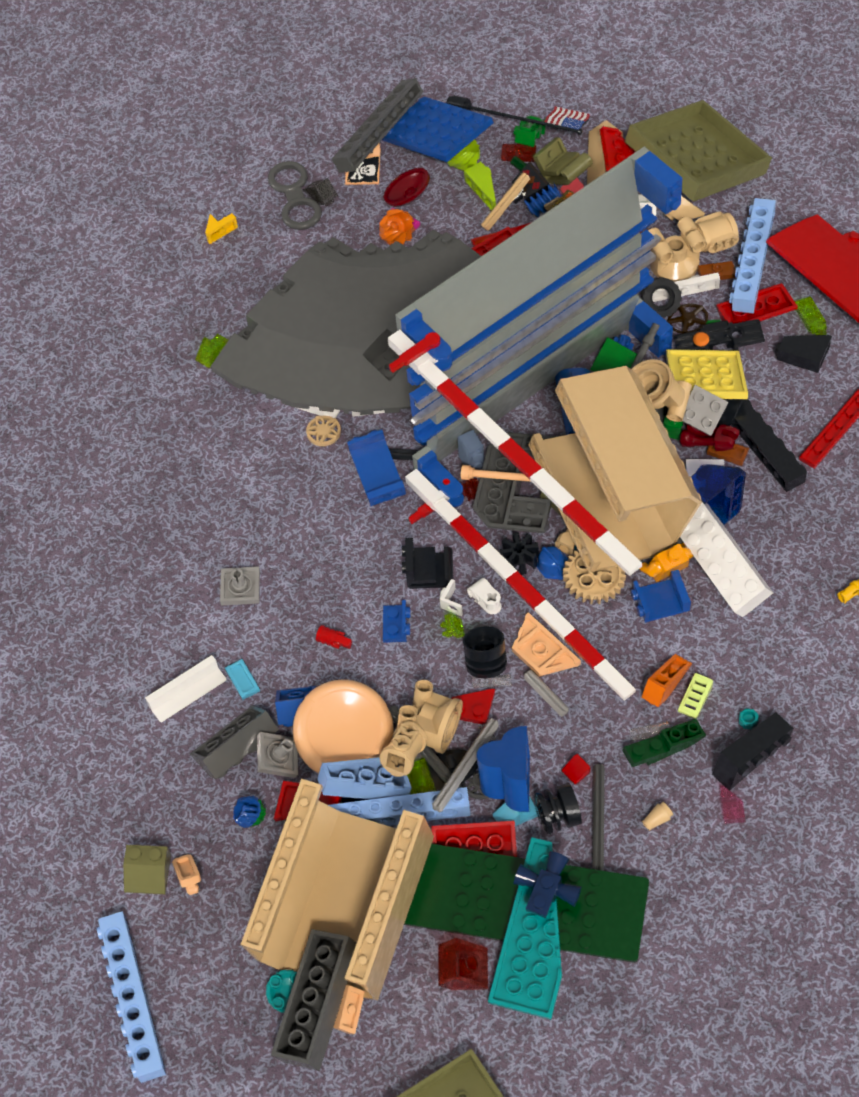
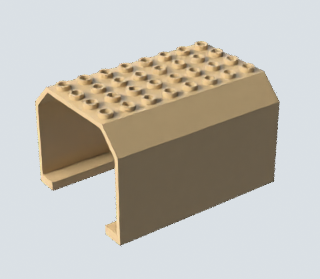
[528,366,702,573]
[240,779,434,1000]

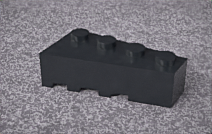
[712,712,794,791]

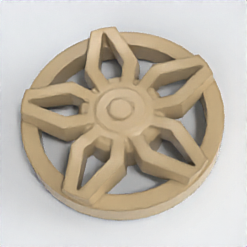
[306,415,341,446]

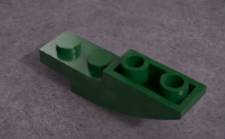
[623,719,706,767]

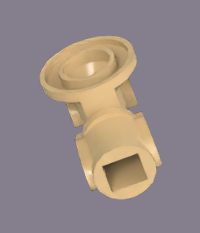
[648,212,739,282]
[631,359,692,422]
[379,680,463,777]

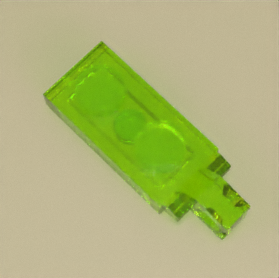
[795,296,827,335]

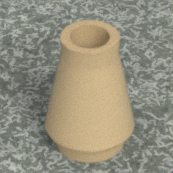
[642,802,673,831]

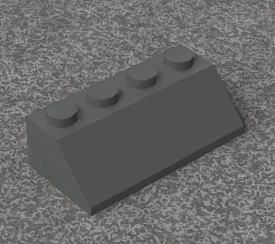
[190,705,279,779]

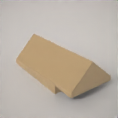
[587,120,623,185]

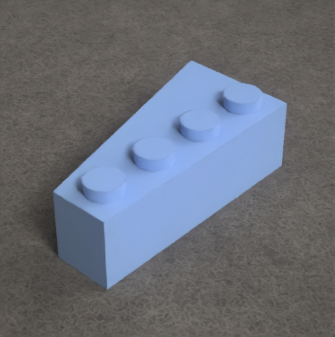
[317,757,411,800]

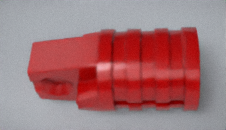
[316,625,353,649]

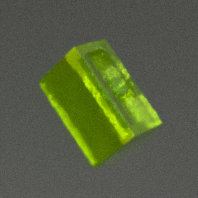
[407,758,436,794]

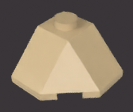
[664,195,705,221]

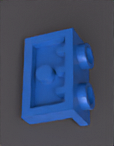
[383,600,411,643]

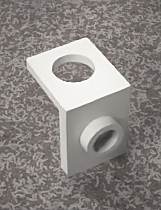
[440,579,463,616]

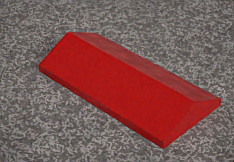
[716,283,798,324]
[431,821,517,857]

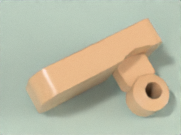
[172,854,201,895]

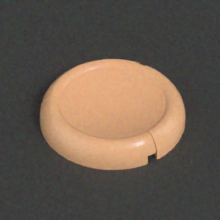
[293,679,394,774]

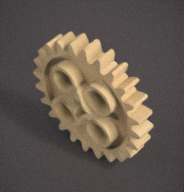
[563,551,626,604]

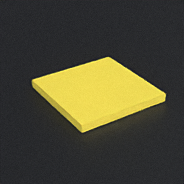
[666,350,748,399]

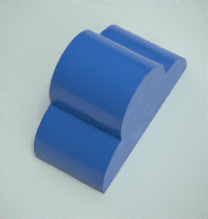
[477,726,530,812]

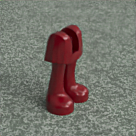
[680,424,740,451]

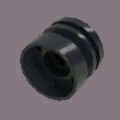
[463,626,507,679]
[534,783,582,834]

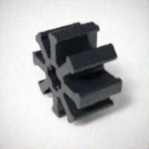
[500,532,539,575]

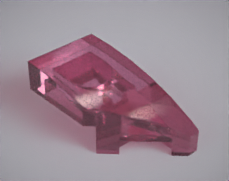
[719,785,745,824]

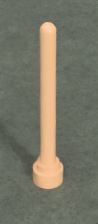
[461,465,531,482]

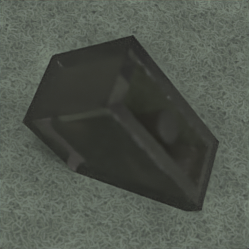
[302,178,338,206]

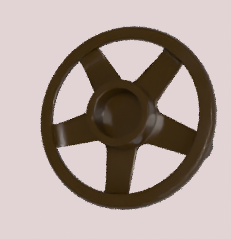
[668,303,708,334]

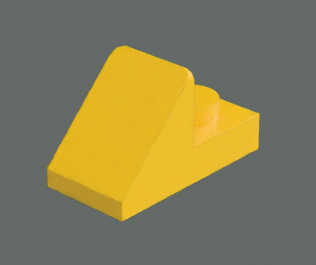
[205,213,238,244]

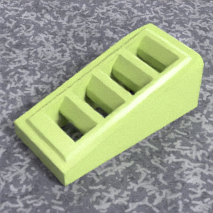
[678,673,713,719]

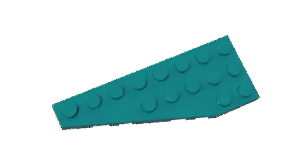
[488,837,562,1020]

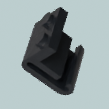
[402,538,454,589]

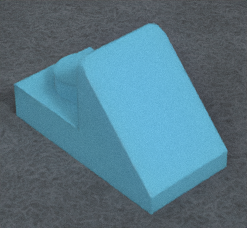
[492,796,538,826]

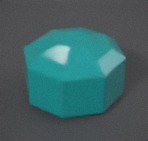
[739,708,759,730]

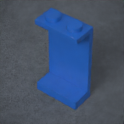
[347,430,406,506]

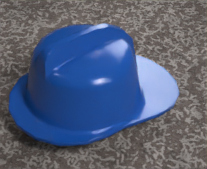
[537,546,568,580]

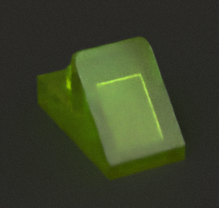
[195,333,229,368]

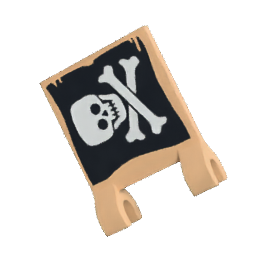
[345,143,381,185]

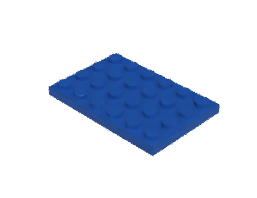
[382,97,494,162]

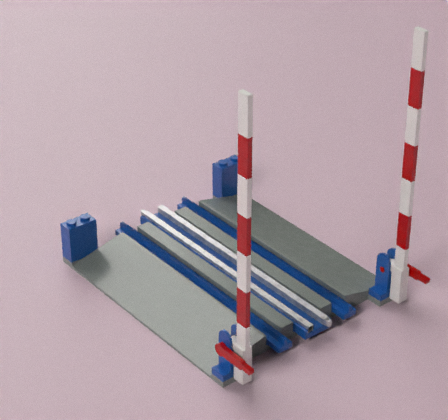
[388,146,682,701]

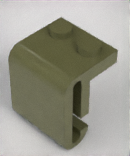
[533,137,593,185]

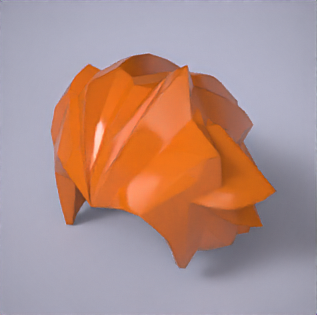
[379,209,415,245]

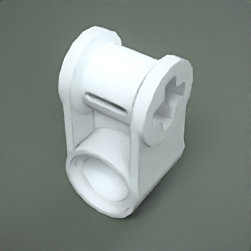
[467,578,502,614]

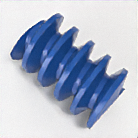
[524,182,564,217]

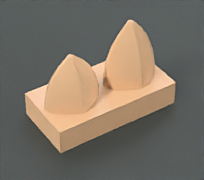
[333,985,365,1034]

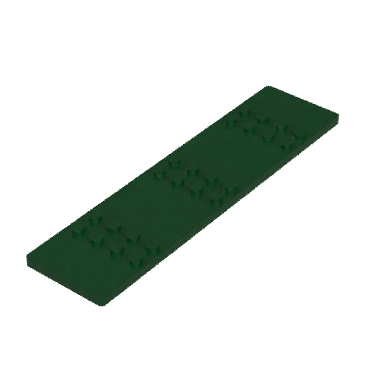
[404,844,649,963]

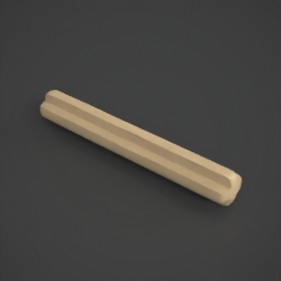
[481,173,530,231]

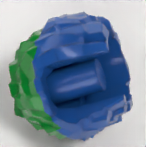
[233,795,266,828]

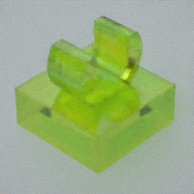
[440,612,465,638]

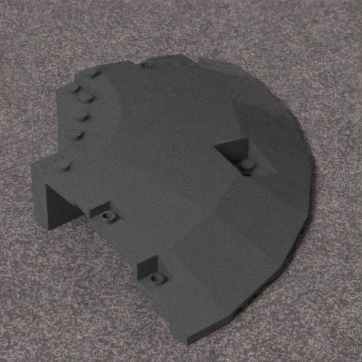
[211,229,481,415]

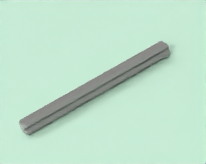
[432,718,499,812]

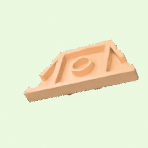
[512,613,581,677]

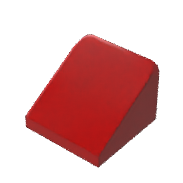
[561,754,590,785]

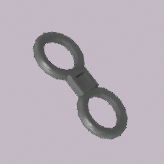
[268,161,322,230]

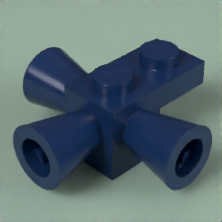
[514,851,582,918]

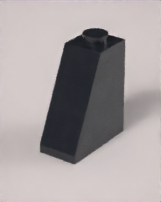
[775,335,832,373]

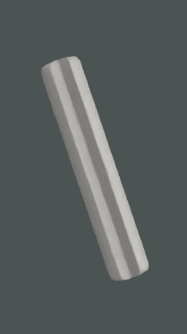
[524,670,569,717]

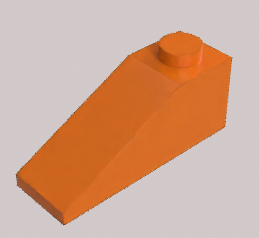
[641,654,692,707]

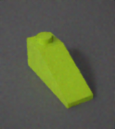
[464,162,496,211]

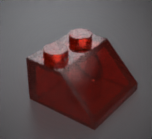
[438,938,488,990]

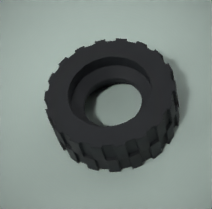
[640,277,682,318]

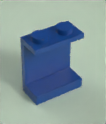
[631,570,691,623]

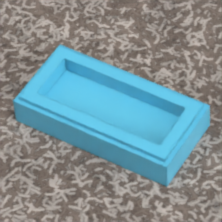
[225,659,260,700]

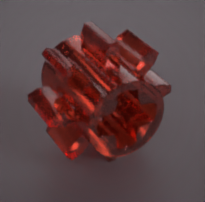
[461,478,479,501]

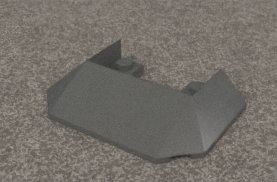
[473,432,555,533]

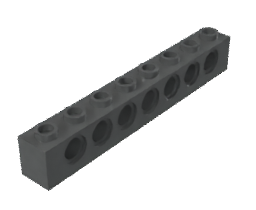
[332,78,423,173]

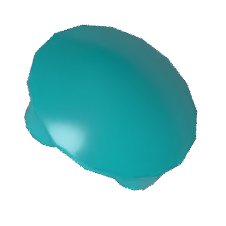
[266,970,297,1013]

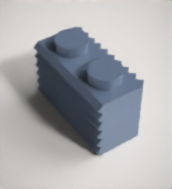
[457,430,484,470]

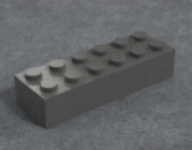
[271,929,357,1071]

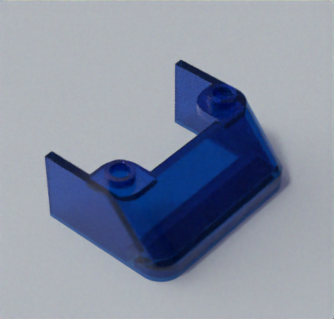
[691,464,746,525]

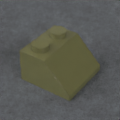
[123,845,171,895]

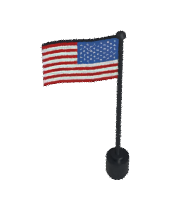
[446,95,590,135]

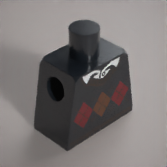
[512,162,550,204]

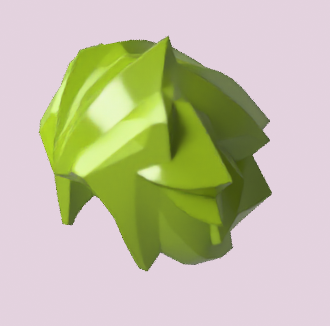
[448,139,480,170]

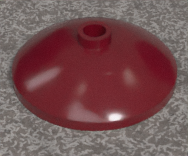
[384,168,430,207]

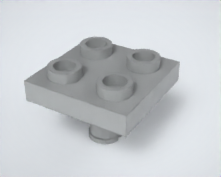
[682,385,728,436]
[220,567,260,606]
[257,732,298,778]

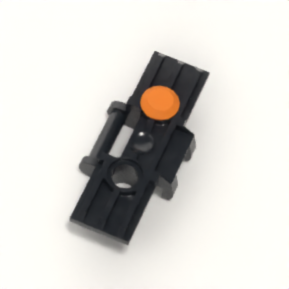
[673,319,765,351]

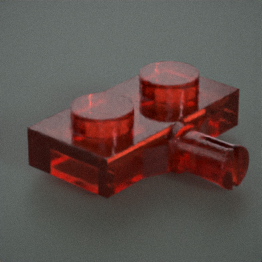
[501,143,537,162]

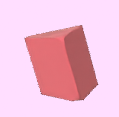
[560,178,584,198]

